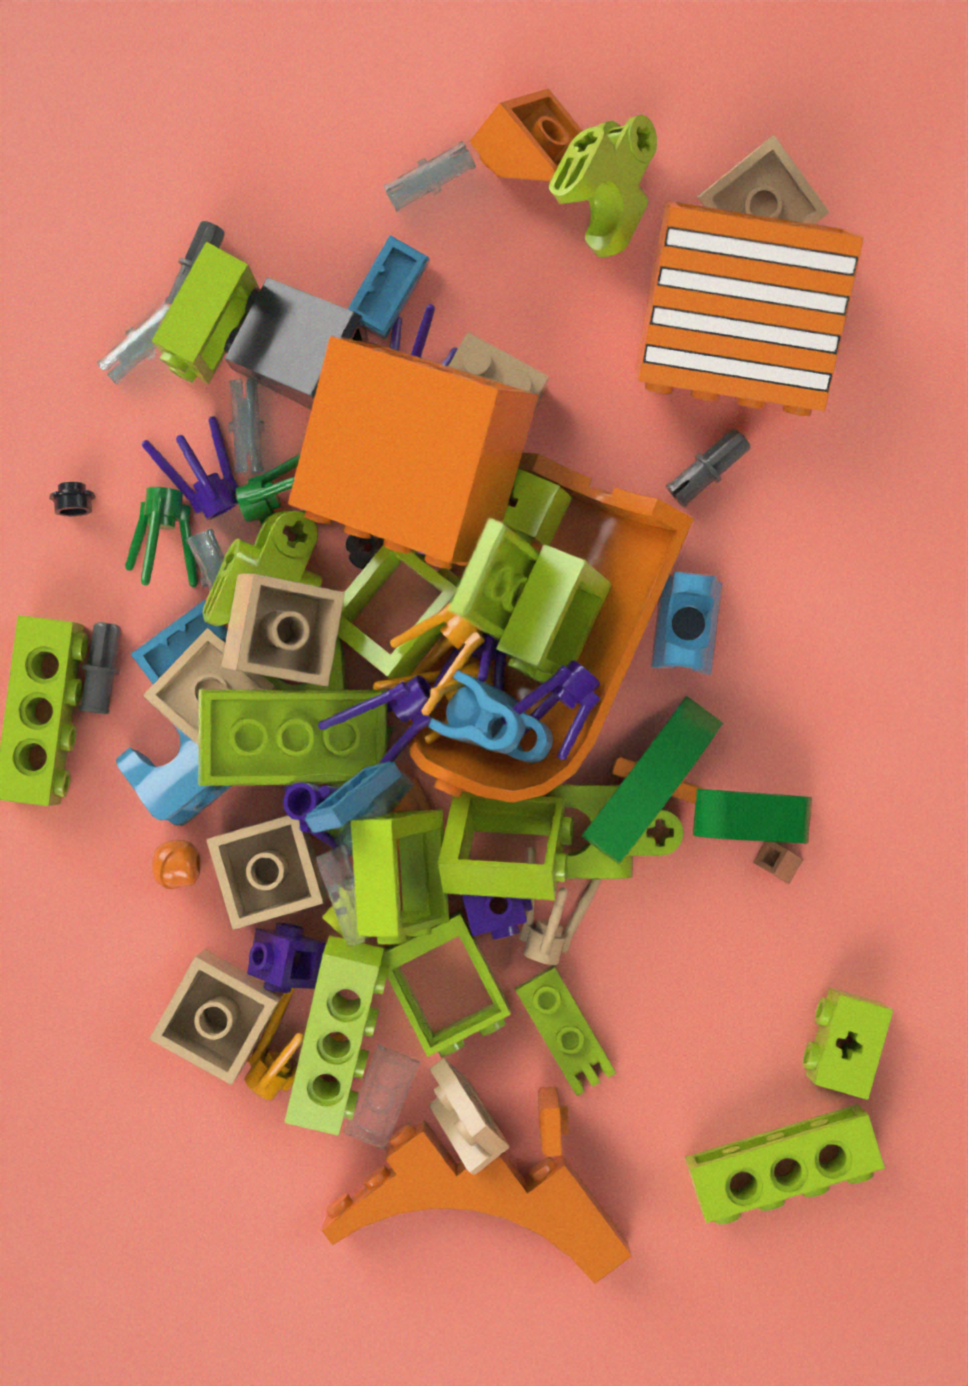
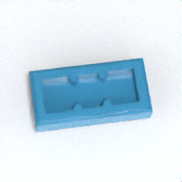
[348,235,430,340]
[131,600,228,684]
[305,761,402,833]

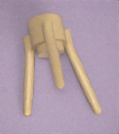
[519,847,601,965]

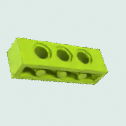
[0,615,88,806]
[284,935,389,1136]
[684,1104,885,1225]

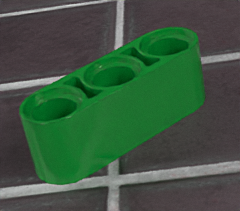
[693,789,812,844]

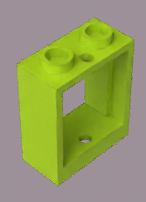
[151,242,260,384]
[496,544,612,684]
[337,546,461,679]
[438,792,573,901]
[351,810,449,945]
[381,910,511,1057]

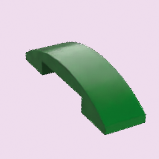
[581,696,723,865]

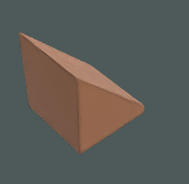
[753,841,803,884]

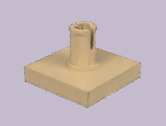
[697,135,829,224]
[143,628,276,745]

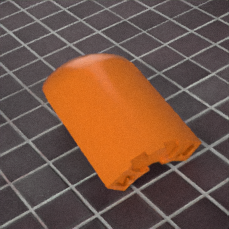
[407,453,694,803]

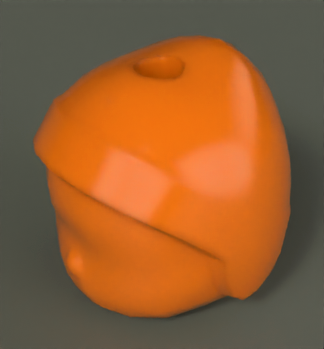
[152,840,200,889]

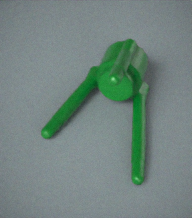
[236,453,305,525]
[125,487,198,587]

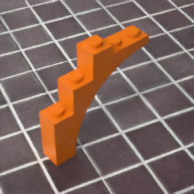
[321,1120,632,1284]

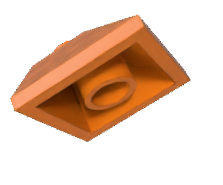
[469,88,583,181]

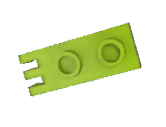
[515,965,616,1096]

